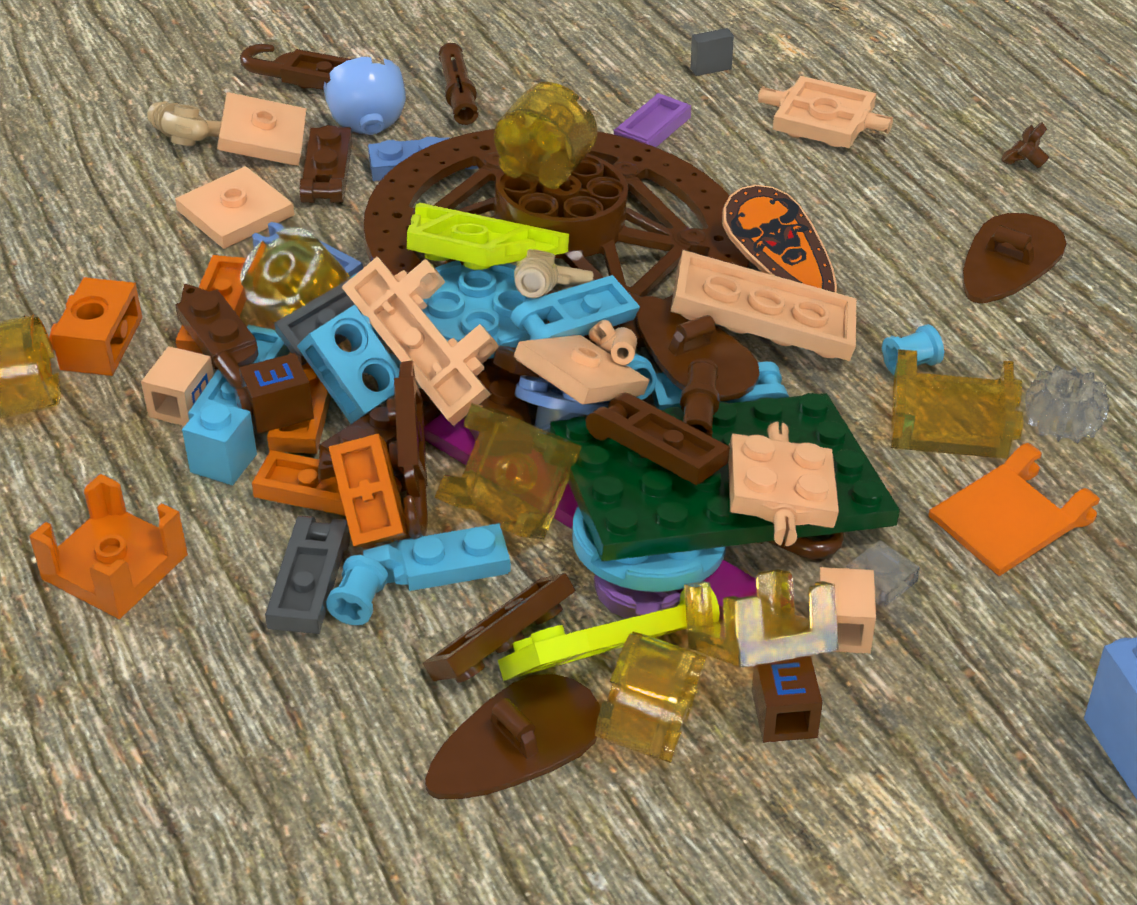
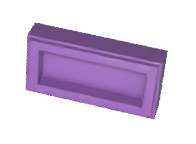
[614,93,691,147]

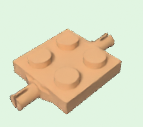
[758,76,893,148]
[728,422,839,546]

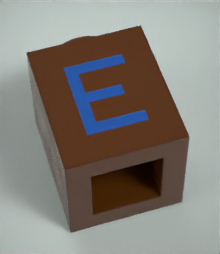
[235,353,314,434]
[752,651,823,743]

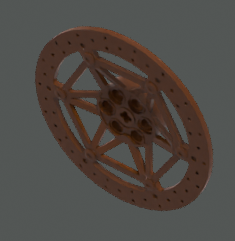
[364,126,750,349]

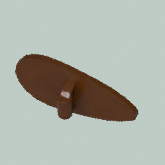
[963,213,1067,303]
[635,296,760,401]
[425,674,602,799]

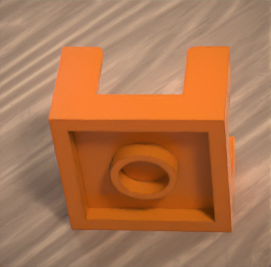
[29,474,188,620]

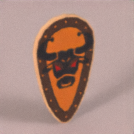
[722,185,837,293]

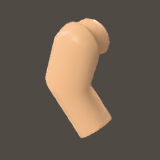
[589,320,637,365]

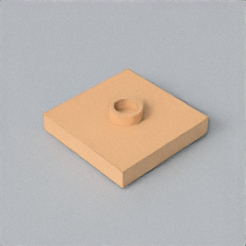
[217,92,307,166]
[175,166,295,249]
[513,335,650,405]

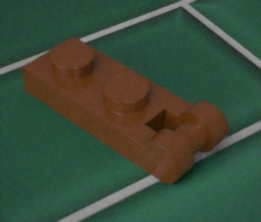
[300,125,352,203]
[586,393,730,485]

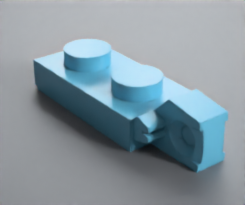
[363,523,511,591]

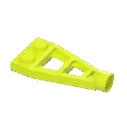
[497,584,720,681]

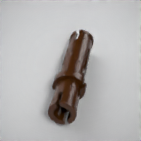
[438,43,479,125]

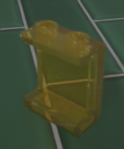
[891,349,1023,459]

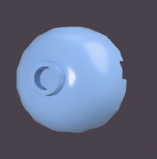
[323,57,406,135]

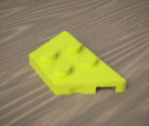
[407,203,569,270]

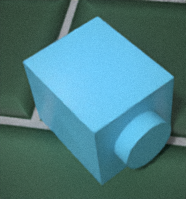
[182,399,257,486]

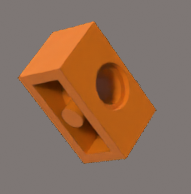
[49,277,143,376]

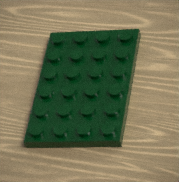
[549,393,900,561]

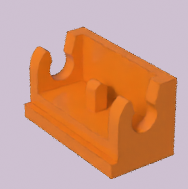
[329,434,410,549]

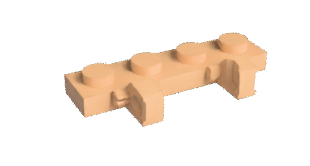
[342,257,499,426]

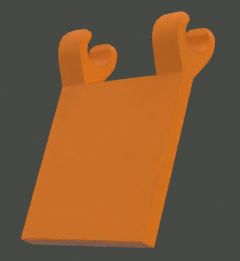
[929,443,1100,576]

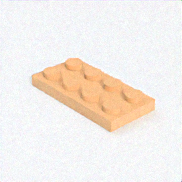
[671,250,856,361]

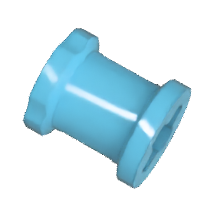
[882,324,944,377]
[326,555,388,626]

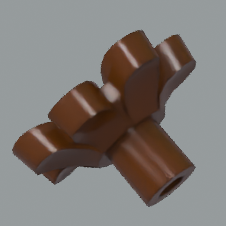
[1001,122,1049,169]

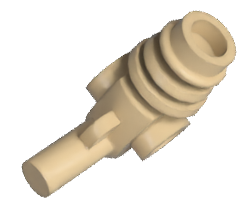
[147,101,222,146]
[514,249,593,298]

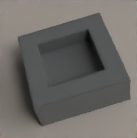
[690,28,734,76]

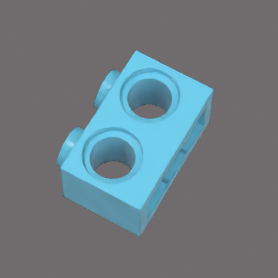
[297,305,400,424]

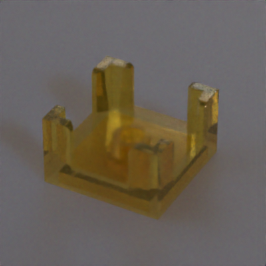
[434,403,582,540]
[684,569,839,668]

